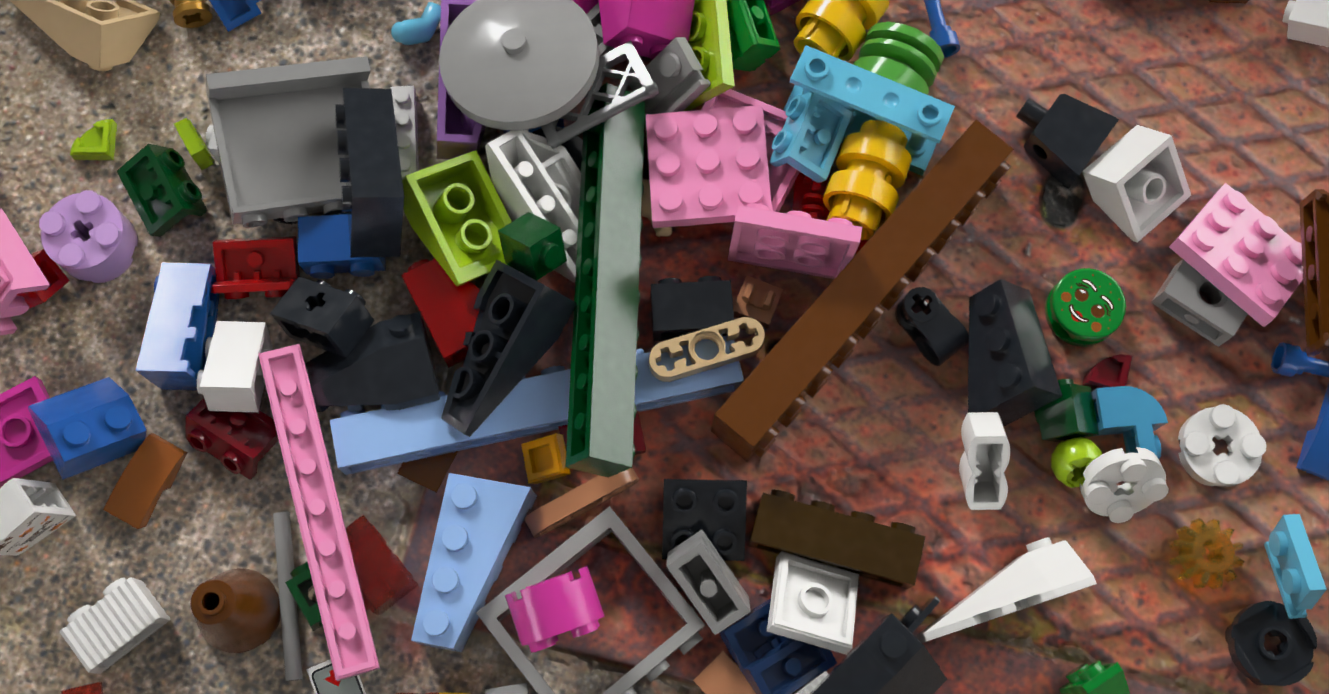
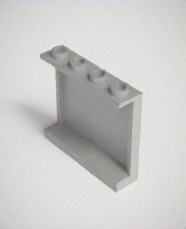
[206,56,370,228]

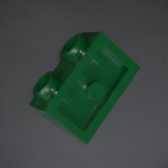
[117,144,208,237]

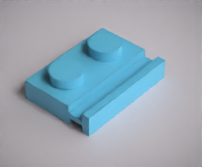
[1264,514,1327,619]

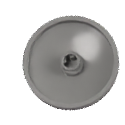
[439,0,599,131]

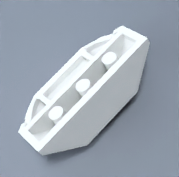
[485,130,581,282]

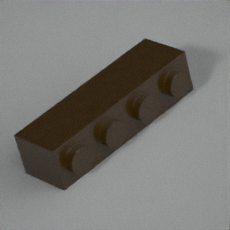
[748,489,926,589]

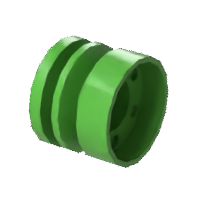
[853,22,944,95]

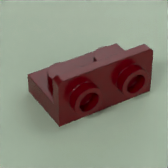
[185,398,279,480]

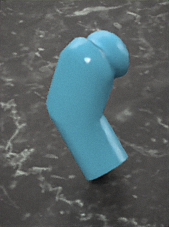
[391,2,441,45]

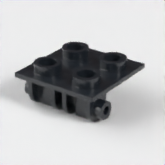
[662,479,747,561]

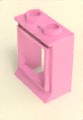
[0,209,50,336]

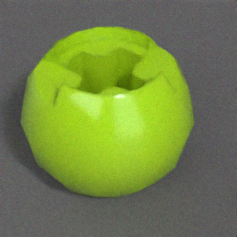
[1051,437,1102,488]

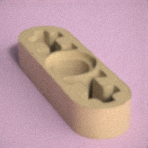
[649,317,765,382]

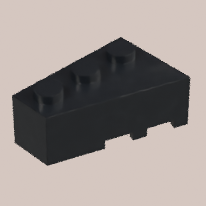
[968,279,1062,427]

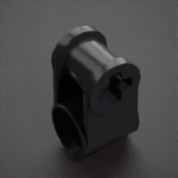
[895,287,969,366]

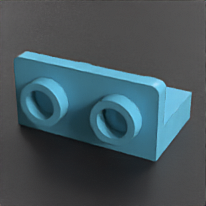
[769,91,853,183]

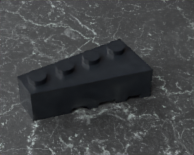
[335,88,404,258]

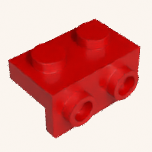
[211,236,300,299]

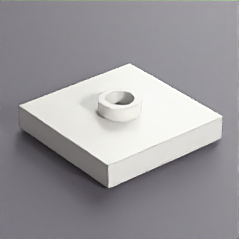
[767,551,859,655]

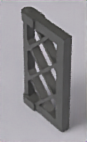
[541,40,659,149]

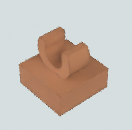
[733,275,783,329]

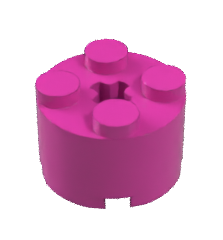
[505,566,604,653]

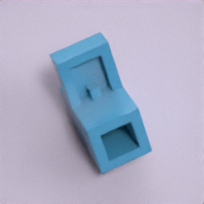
[1092,386,1168,459]

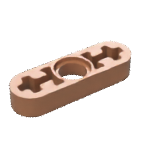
[524,467,639,538]

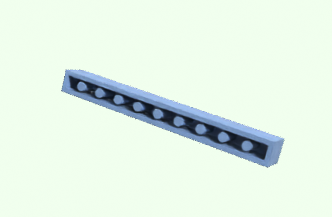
[330,334,744,475]

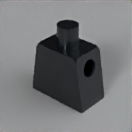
[1016,94,1119,189]

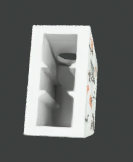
[0,478,76,556]

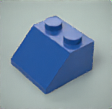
[28,377,147,480]

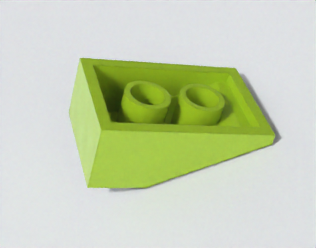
[402,150,512,287]

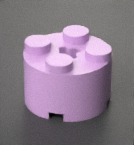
[39,190,138,283]

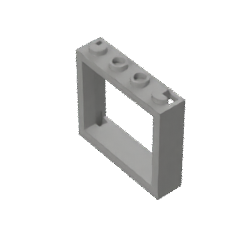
[476,506,705,694]

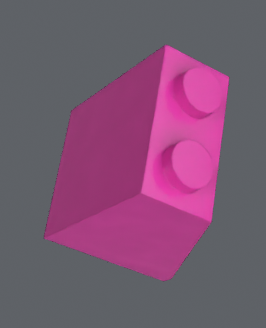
[598,0,695,60]

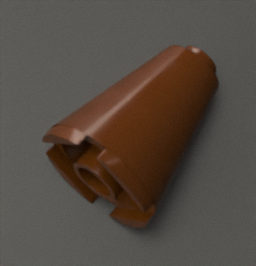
[191,568,281,653]

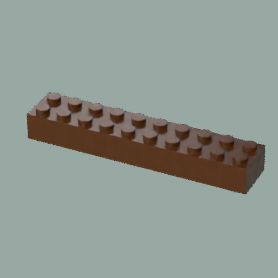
[711,120,1014,462]

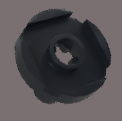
[1225,601,1317,687]

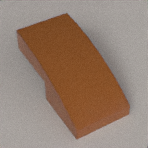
[103,433,188,529]

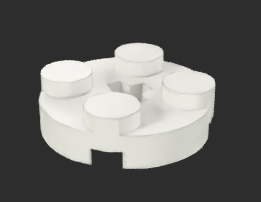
[1178,404,1266,487]
[1080,447,1169,523]

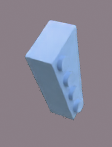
[411,473,537,652]

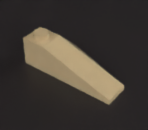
[9,0,160,71]

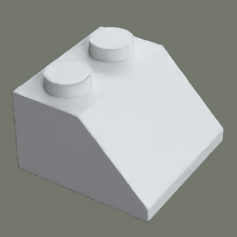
[1082,125,1192,243]

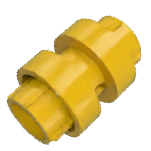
[794,0,889,61]
[823,120,912,240]

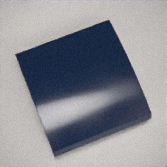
[719,598,838,694]

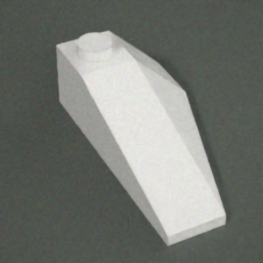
[916,537,1097,643]

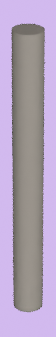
[273,512,303,682]

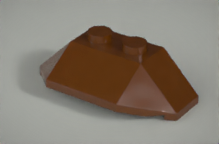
[1299,189,1329,356]

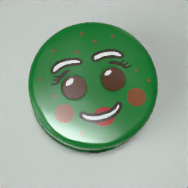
[1045,268,1126,347]

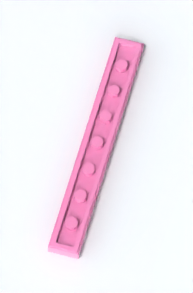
[258,344,380,681]

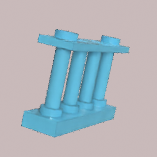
[784,45,955,176]

